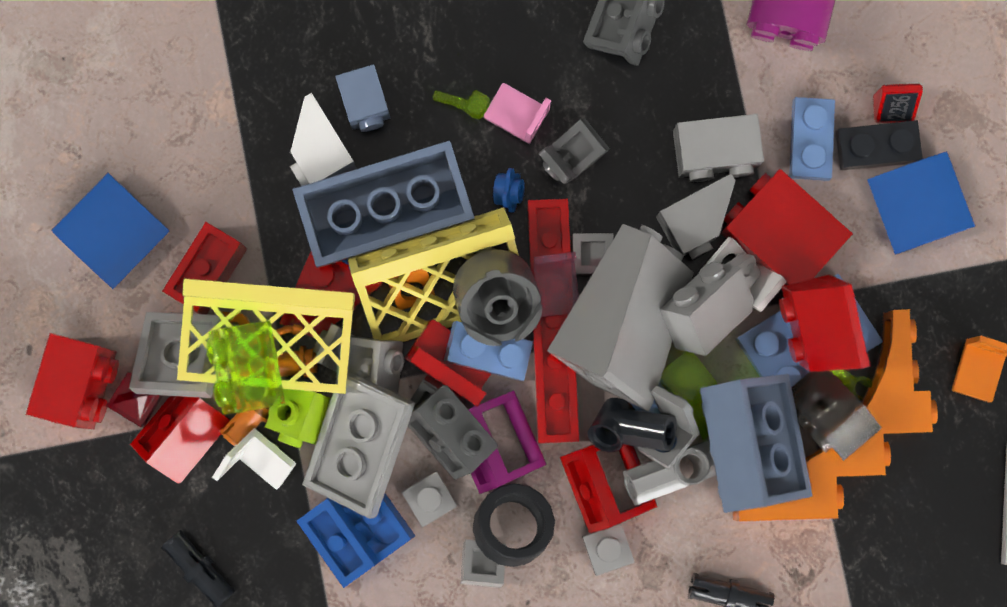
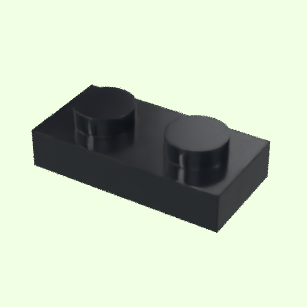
[835,120,923,171]

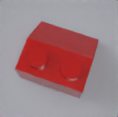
[779,274,870,372]

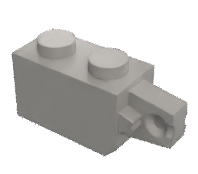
[660,253,761,356]

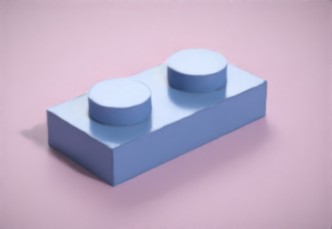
[789,97,835,181]
[444,321,533,381]

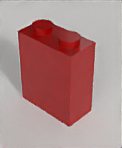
[720,169,853,286]

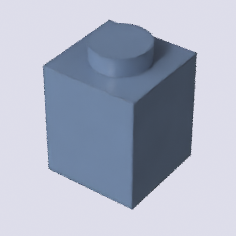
[335,64,390,132]

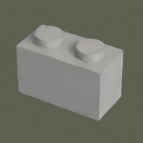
[673,114,764,182]

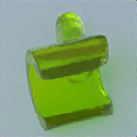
[433,90,491,119]
[830,370,872,400]

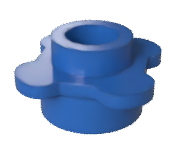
[493,168,525,212]

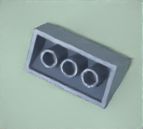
[292,141,475,268]

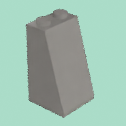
[547,224,694,411]

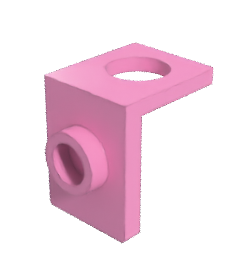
[484,83,551,144]

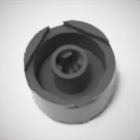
[453,247,542,346]

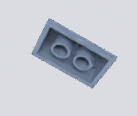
[700,374,813,513]

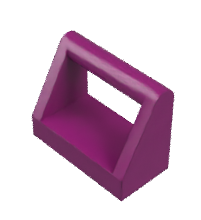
[468,390,547,494]

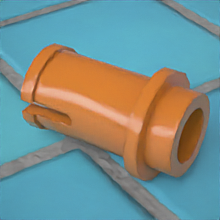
[264,346,318,379]
[220,395,269,446]

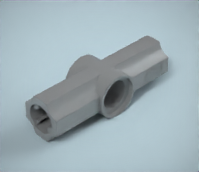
[623,439,716,505]

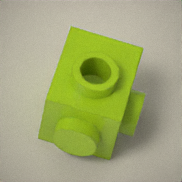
[265,388,331,449]

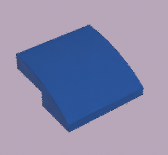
[867,151,976,255]
[51,172,170,289]
[297,493,416,588]

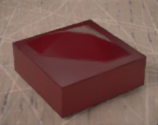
[106,372,164,428]

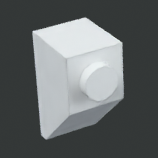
[290,93,356,186]

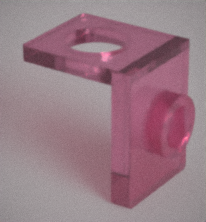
[533,252,579,317]

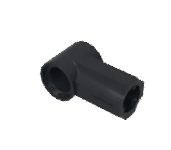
[588,398,677,452]

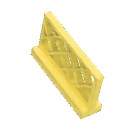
[348,207,519,342]
[177,279,355,394]

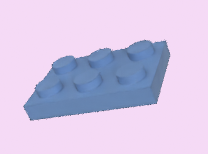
[735,274,883,398]

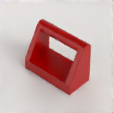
[560,444,658,533]

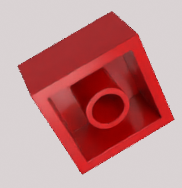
[25,333,119,430]

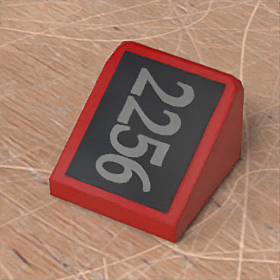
[873,83,923,123]

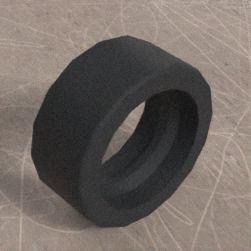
[473,483,555,567]

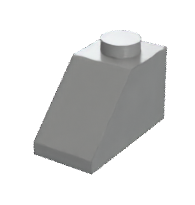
[656,173,736,260]

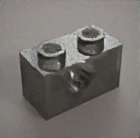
[791,371,882,461]

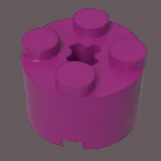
[746,0,836,51]

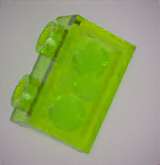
[206,320,285,414]

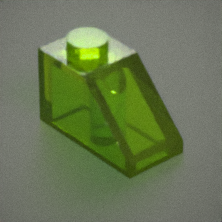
[660,351,718,440]

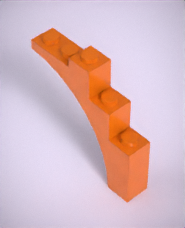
[733,309,938,522]

